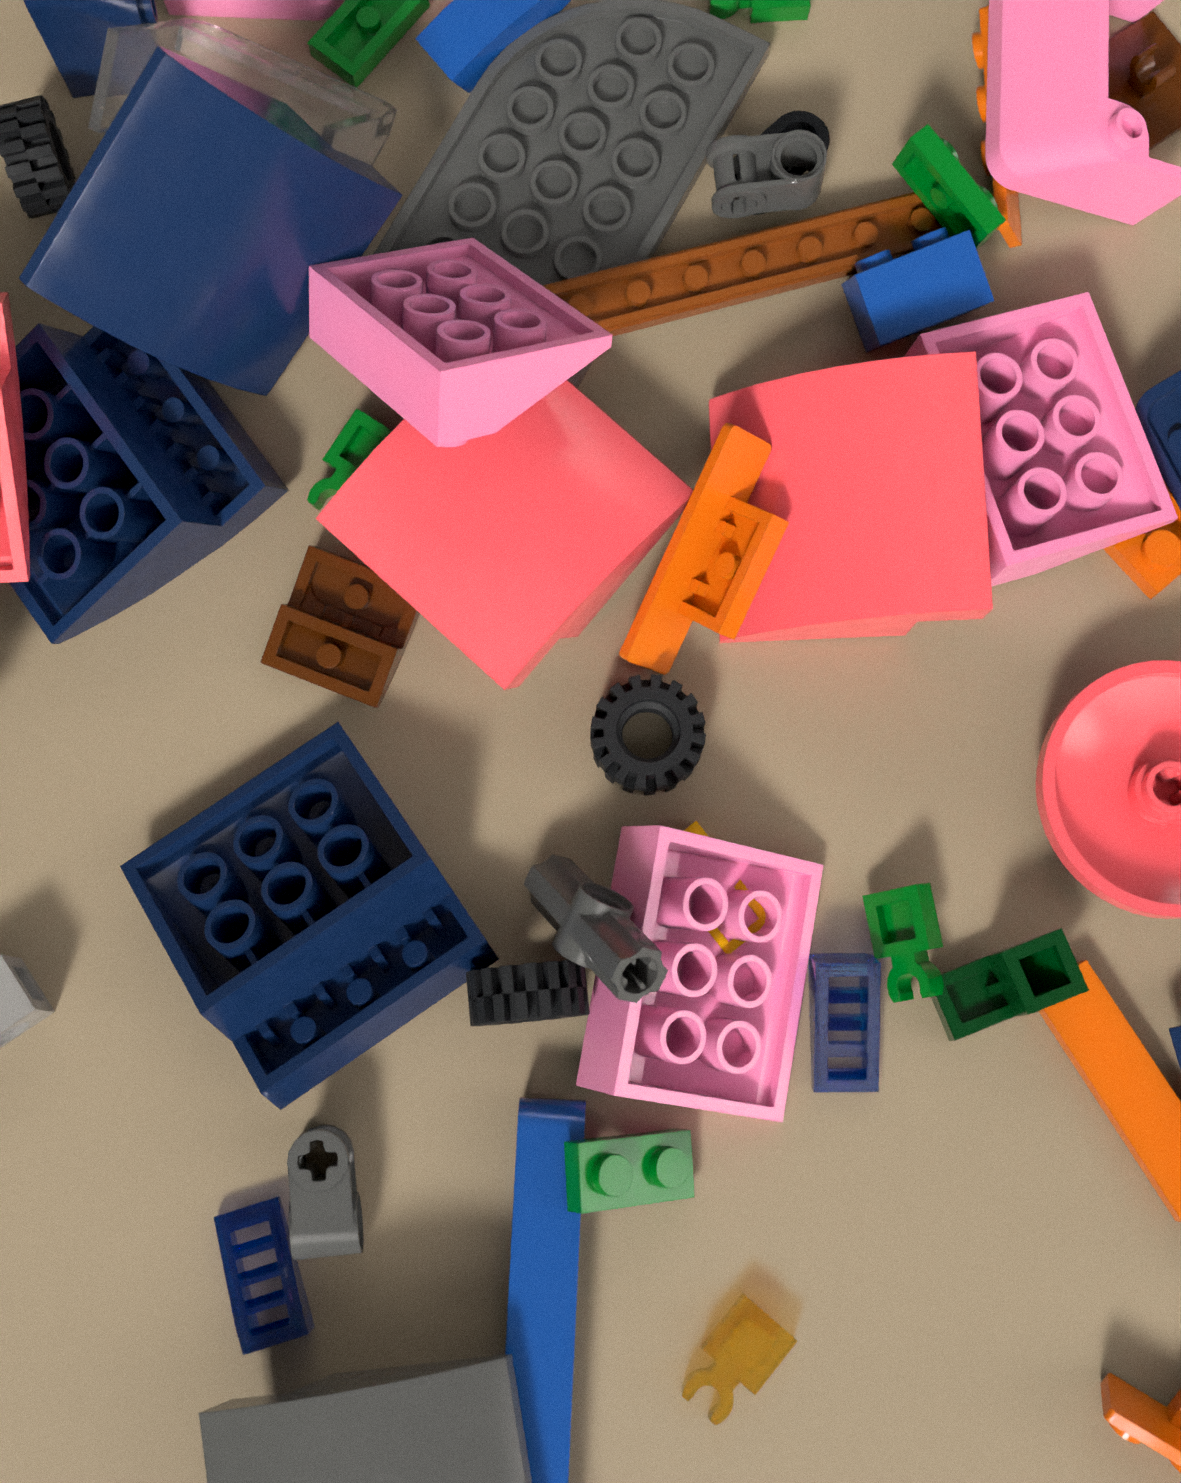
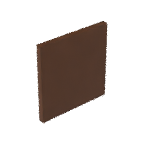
[1108,11,1181,150]

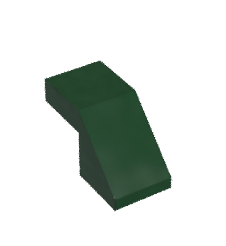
[931,928,1089,1041]

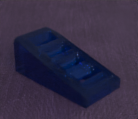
[808,953,881,1093]
[213,1196,315,1355]

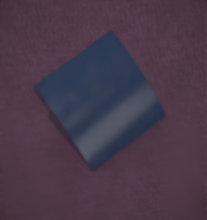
[19,45,403,396]
[9,323,289,644]
[120,722,499,1110]

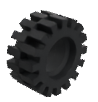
[0,95,75,219]
[590,674,706,796]
[466,960,590,1027]

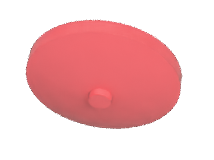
[1036,660,1181,919]

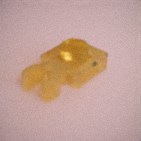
[681,1293,797,1425]

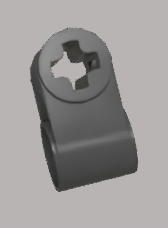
[706,130,827,218]
[287,1125,364,1261]

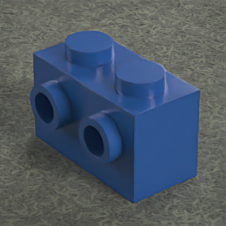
[841,227,994,353]

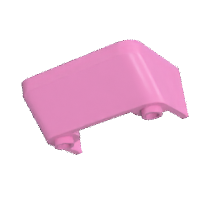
[985,0,1181,225]

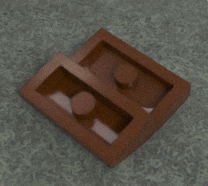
[260,545,420,708]

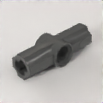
[524,854,668,1003]

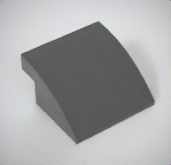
[199,1354,532,1483]

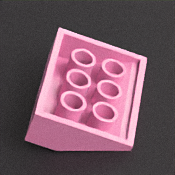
[309,238,612,447]
[904,292,1178,586]
[576,825,824,1122]

